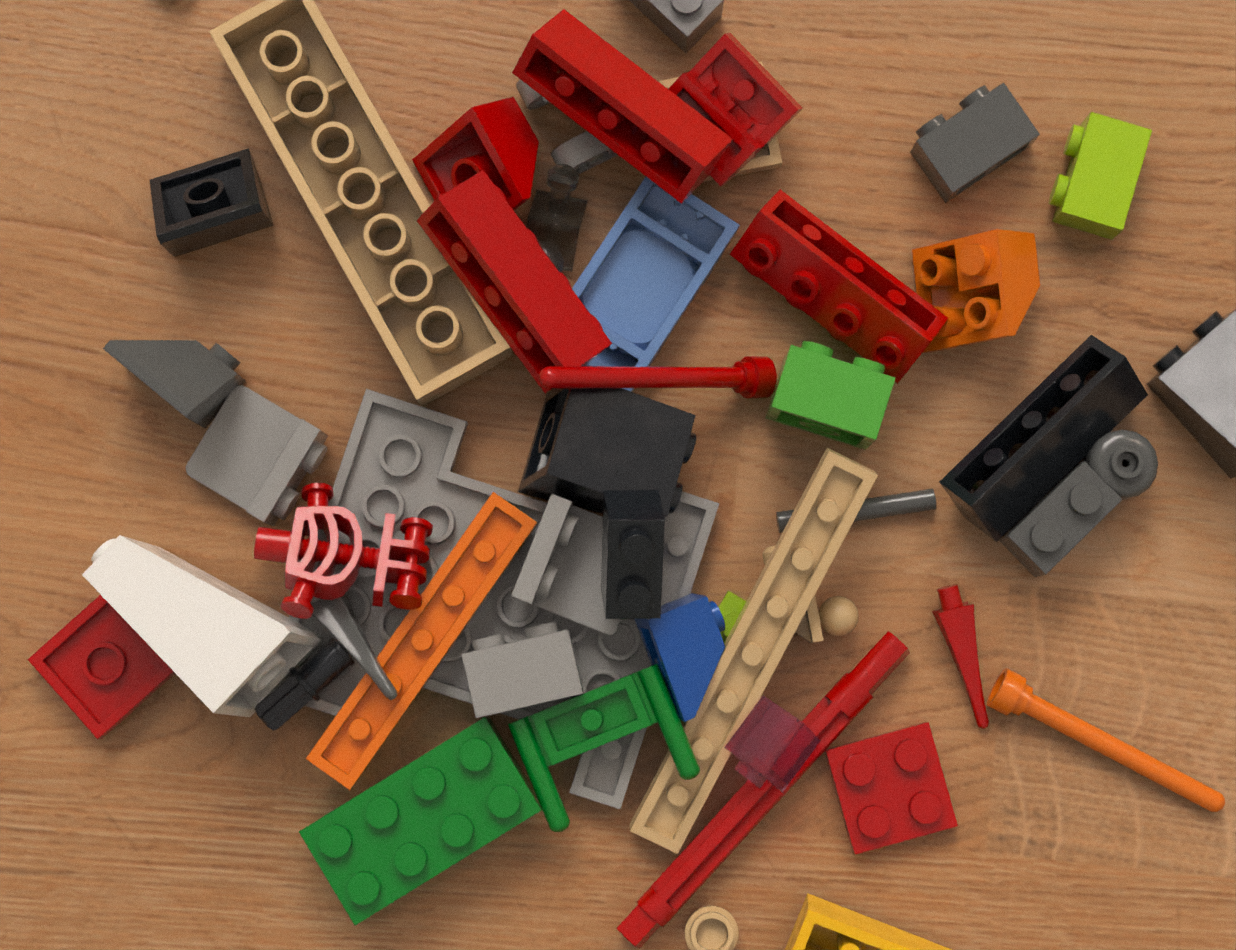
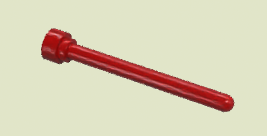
[539,356,777,399]

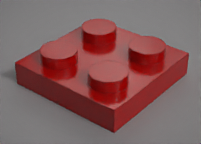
[27,594,175,739]
[824,722,958,855]

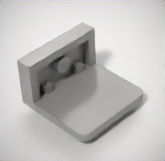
[186,385,328,526]

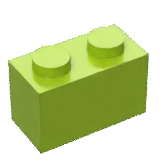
[1049,112,1152,240]

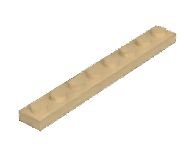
[629,448,878,854]

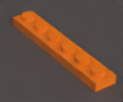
[306,492,538,790]

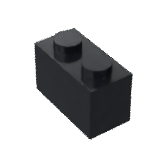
[601,490,665,619]

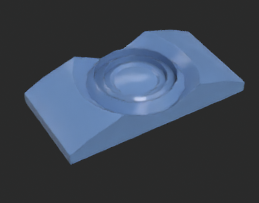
[572,177,740,392]

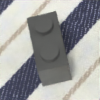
[910,83,1040,203]
[999,461,1123,577]

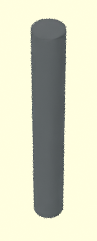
[776,489,936,533]

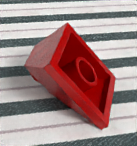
[412,96,539,210]

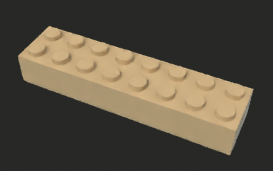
[209,0,514,407]

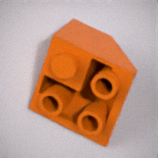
[912,229,1040,353]

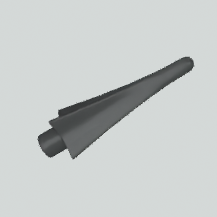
[311,595,397,700]

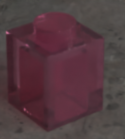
[724,695,821,793]

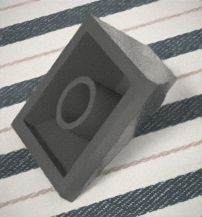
[103,340,246,429]

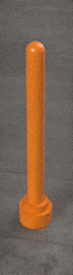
[987,668,1225,812]

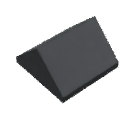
[150,148,274,257]

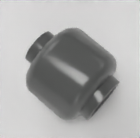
[1083,429,1158,500]

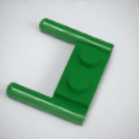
[508,664,700,832]

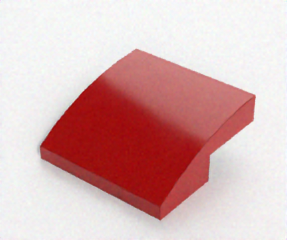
[668,33,803,187]

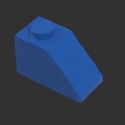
[635,593,725,722]

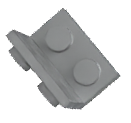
[511,494,621,636]

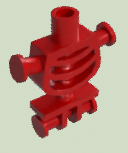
[254,483,433,619]

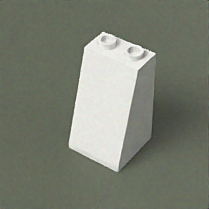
[82,535,323,717]

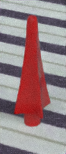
[932,584,989,729]

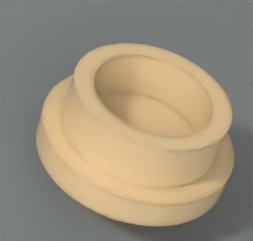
[685,905,739,950]

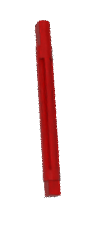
[616,631,910,949]

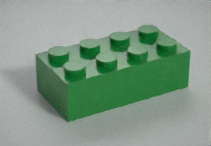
[299,716,542,925]

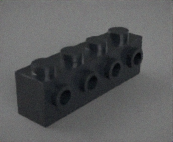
[939,335,1148,542]

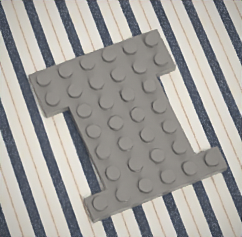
[289,389,719,809]

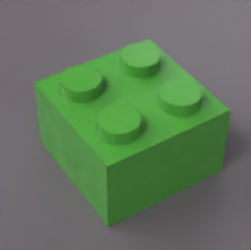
[765,341,895,450]

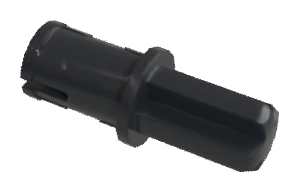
[255,637,355,731]

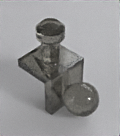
[526,164,588,273]

